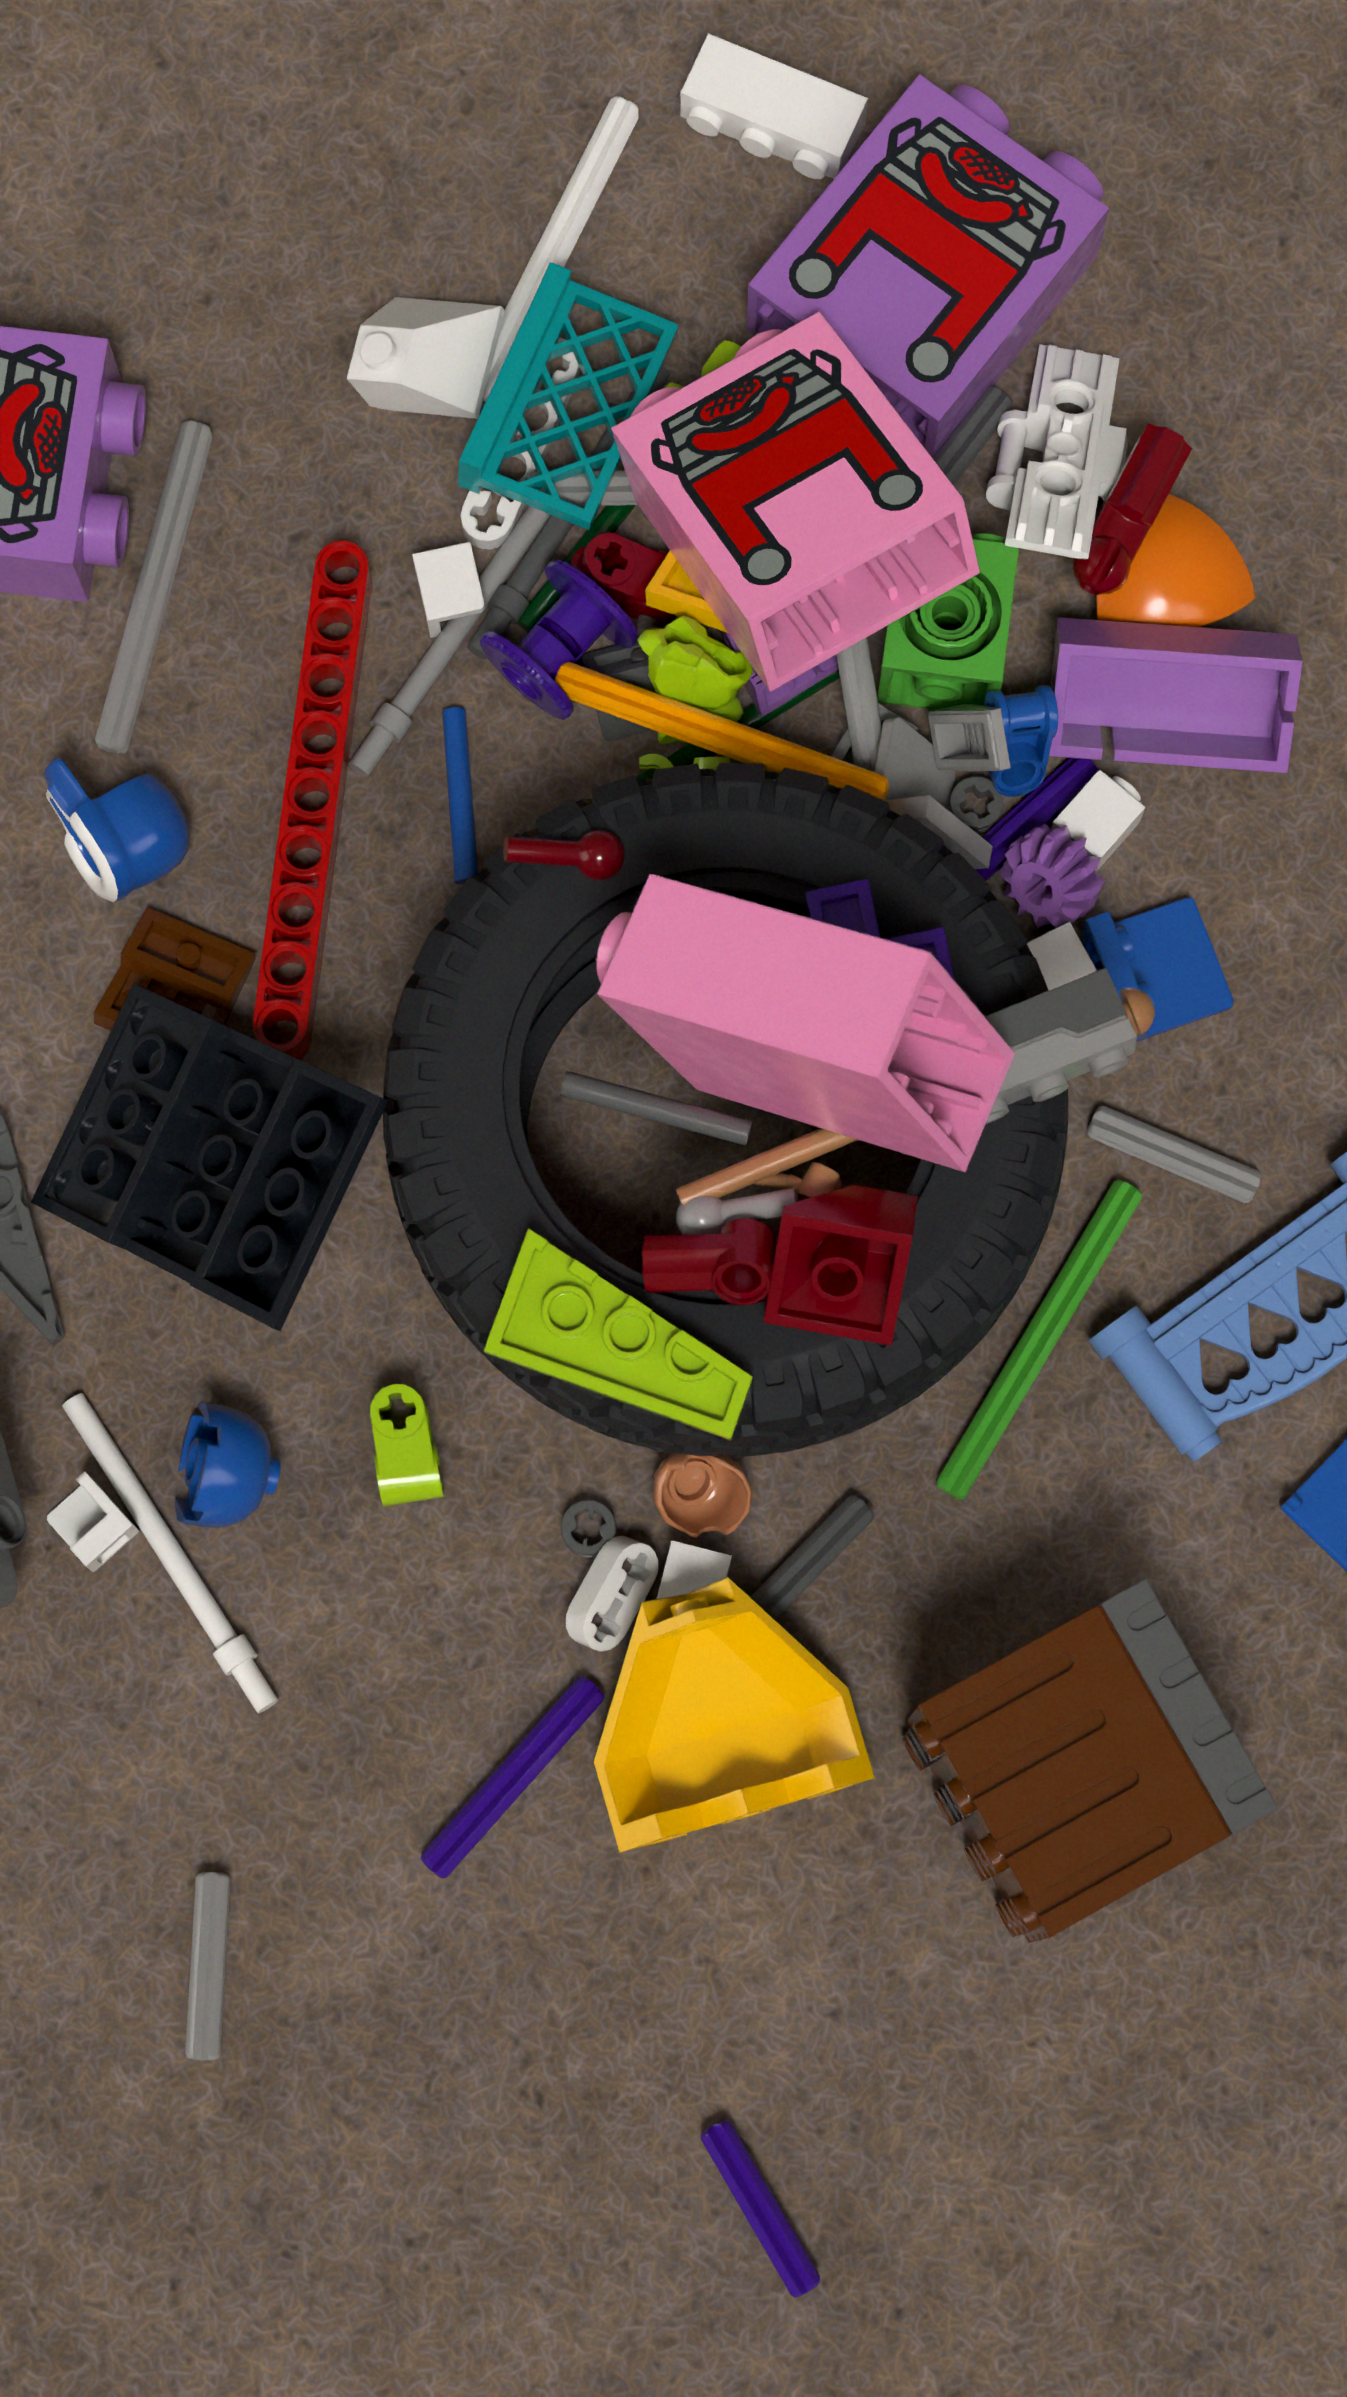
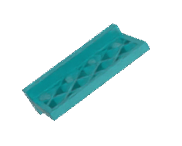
[457,262,679,530]

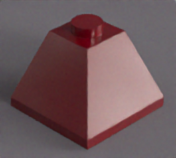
[763,1185,918,1346]

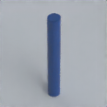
[442,707,478,884]

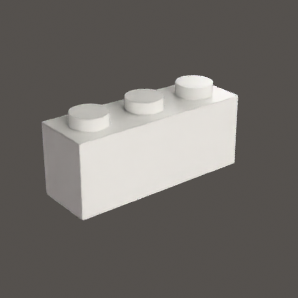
[680,34,868,179]

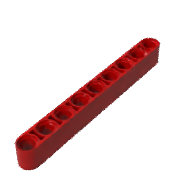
[253,540,372,1060]

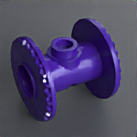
[480,559,639,720]

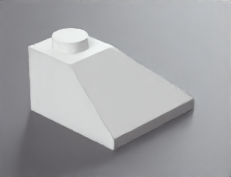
[347,297,505,419]

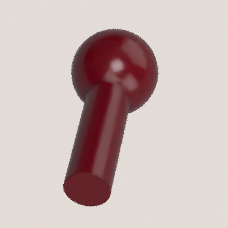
[503,830,625,881]

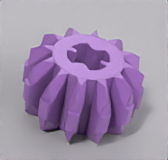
[998,824,1106,928]

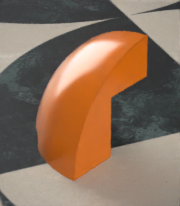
[1097,494,1256,627]

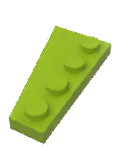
[484,1228,753,1440]

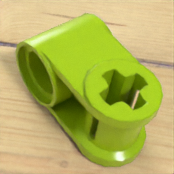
[370,1384,444,1507]

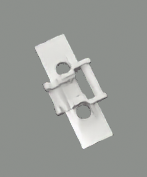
[986,344,1127,559]

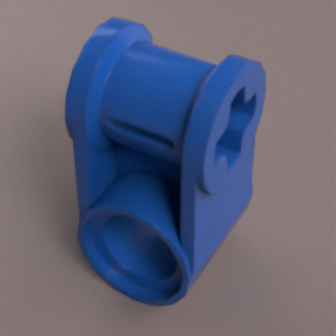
[984,685,1058,797]

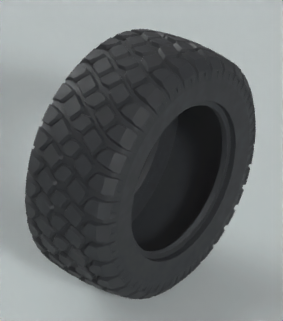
[383,762,1069,1457]

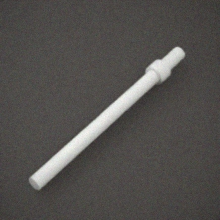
[62,1393,278,1714]

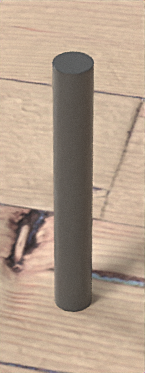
[560,1071,753,1146]

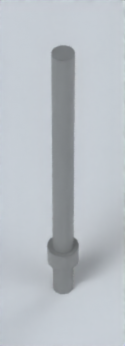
[348,506,552,777]

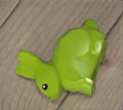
[637,615,753,745]

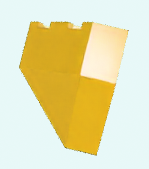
[594,1577,875,1853]

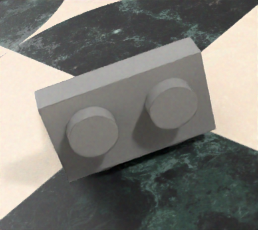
[874,717,993,869]

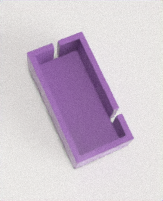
[1049,617,1303,773]

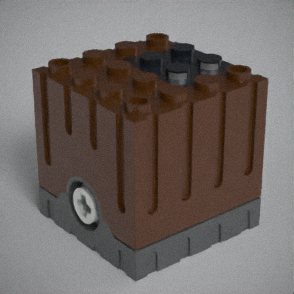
[902,1579,1278,1943]

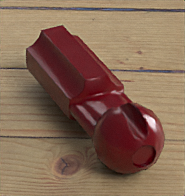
[1072,423,1192,595]

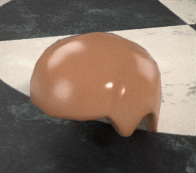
[652,1453,752,1538]

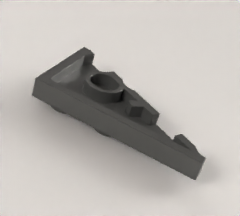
[0,1114,65,1347]

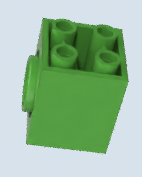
[877,533,1019,710]

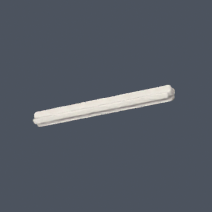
[483,96,639,402]

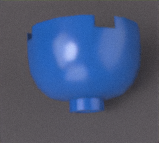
[175,1401,280,1528]

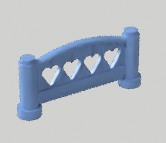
[1088,1152,1347,1462]

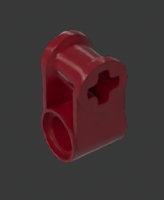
[568,532,674,626]

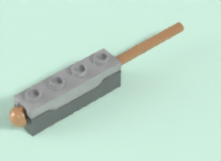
[676,967,1155,1206]

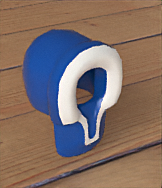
[44,758,190,902]

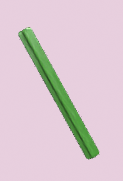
[937,1179,1142,1500]

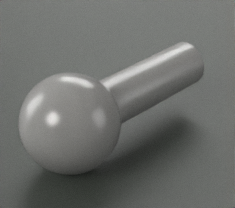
[676,1188,799,1235]

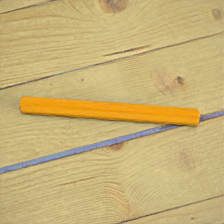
[554,662,890,801]

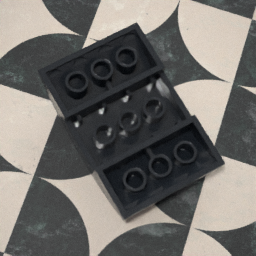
[31,983,388,1332]

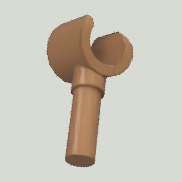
[754,1162,841,1200]

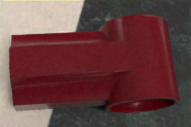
[642,1218,775,1305]

